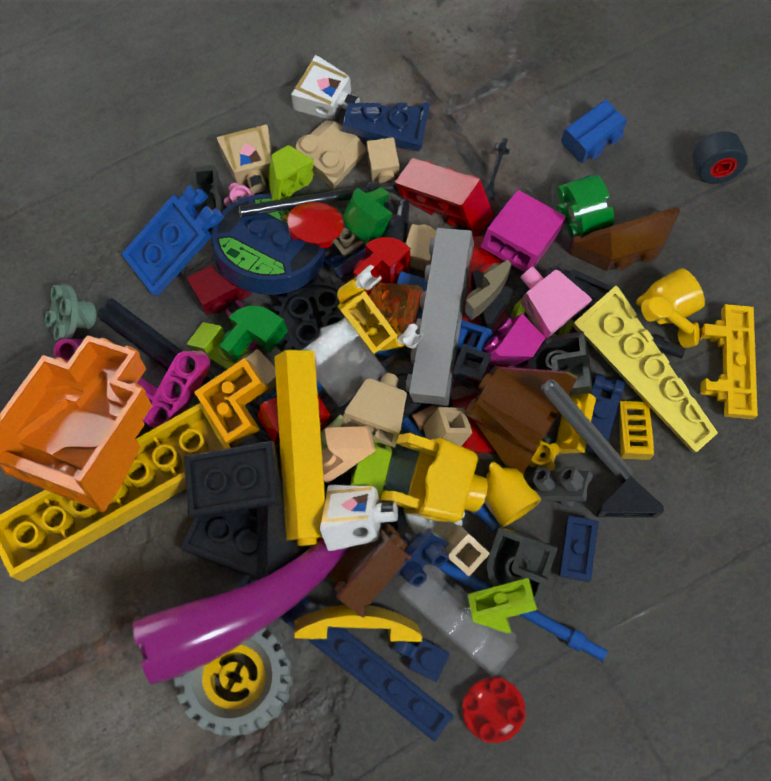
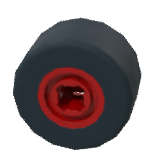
[692,131,748,184]

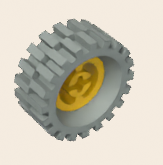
[175,628,293,736]

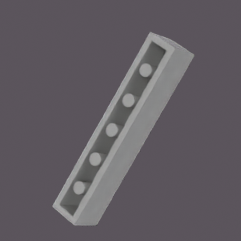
[406,228,474,406]

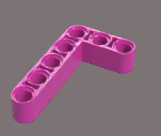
[54,338,210,428]

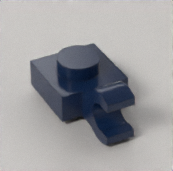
[392,639,450,682]

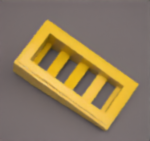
[619,401,654,460]

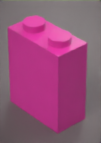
[481,190,566,272]

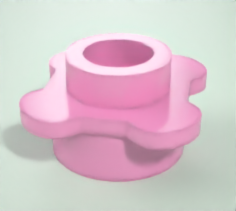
[224,183,255,208]

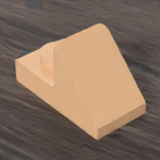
[322,426,376,483]

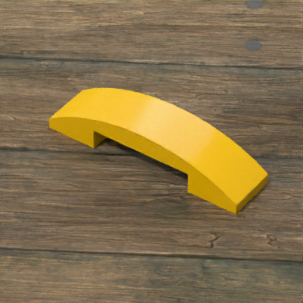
[294,605,422,642]

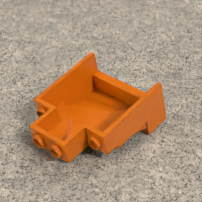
[0,335,152,513]

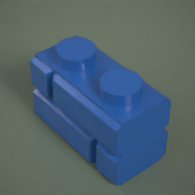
[561,100,627,163]

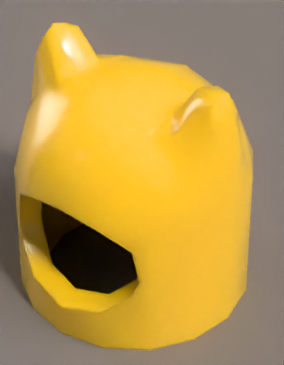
[636,268,705,324]
[484,462,542,527]

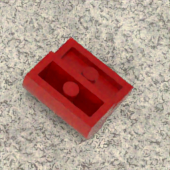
[353,237,411,296]

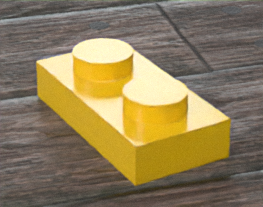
[556,393,596,454]

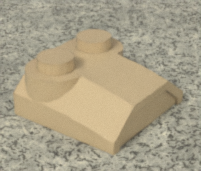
[296,120,367,189]

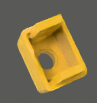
[380,433,488,522]

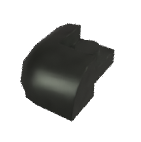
[528,331,593,396]
[487,527,558,609]

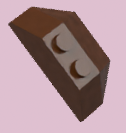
[569,207,680,271]

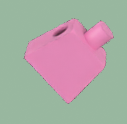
[520,266,592,339]

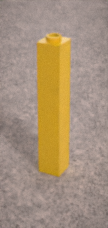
[274,350,325,546]

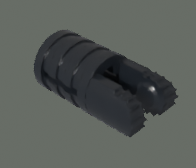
[382,199,410,244]

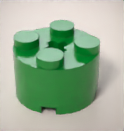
[556,175,614,240]

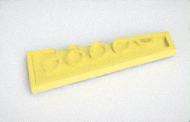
[573,286,718,454]

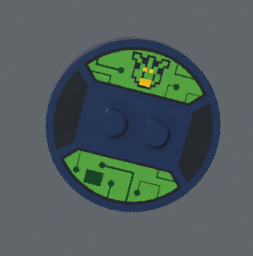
[212,194,326,294]

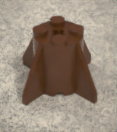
[465,365,578,473]

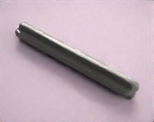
[541,379,633,482]

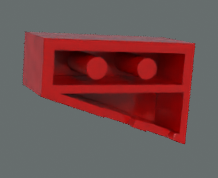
[395,158,494,237]

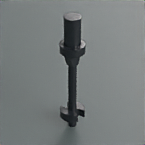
[484,138,511,203]

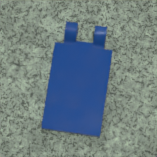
[122,186,224,295]

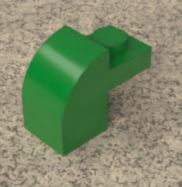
[343,187,393,243]
[220,306,288,363]

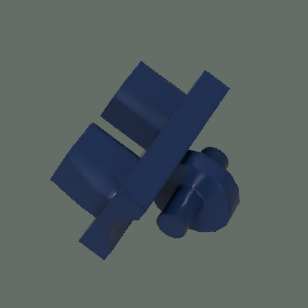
[396,528,449,587]

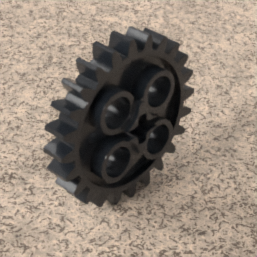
[273,275,359,366]

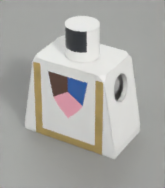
[291,55,360,120]
[320,485,398,551]

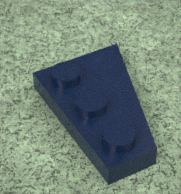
[341,103,430,152]

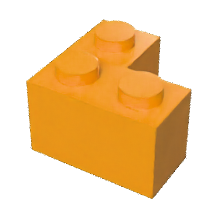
[194,358,269,446]

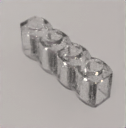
[398,564,519,677]

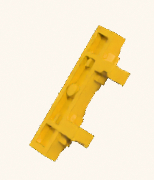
[700,304,758,419]

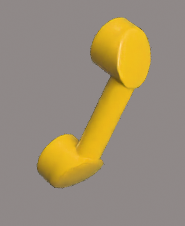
[641,296,700,348]

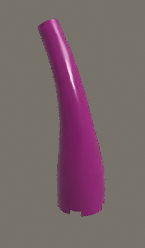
[133,538,350,685]

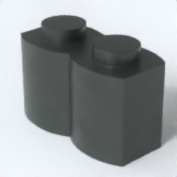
[191,165,224,232]

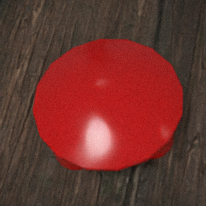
[287,201,344,248]
[462,677,526,743]

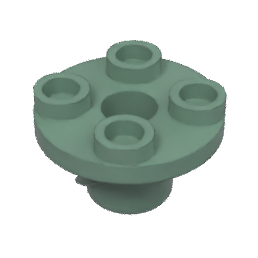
[45,284,97,341]

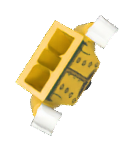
[337,265,424,354]

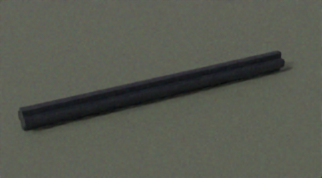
[97,298,385,503]

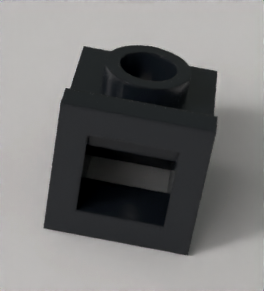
[453,345,492,389]

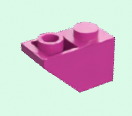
[480,313,546,365]

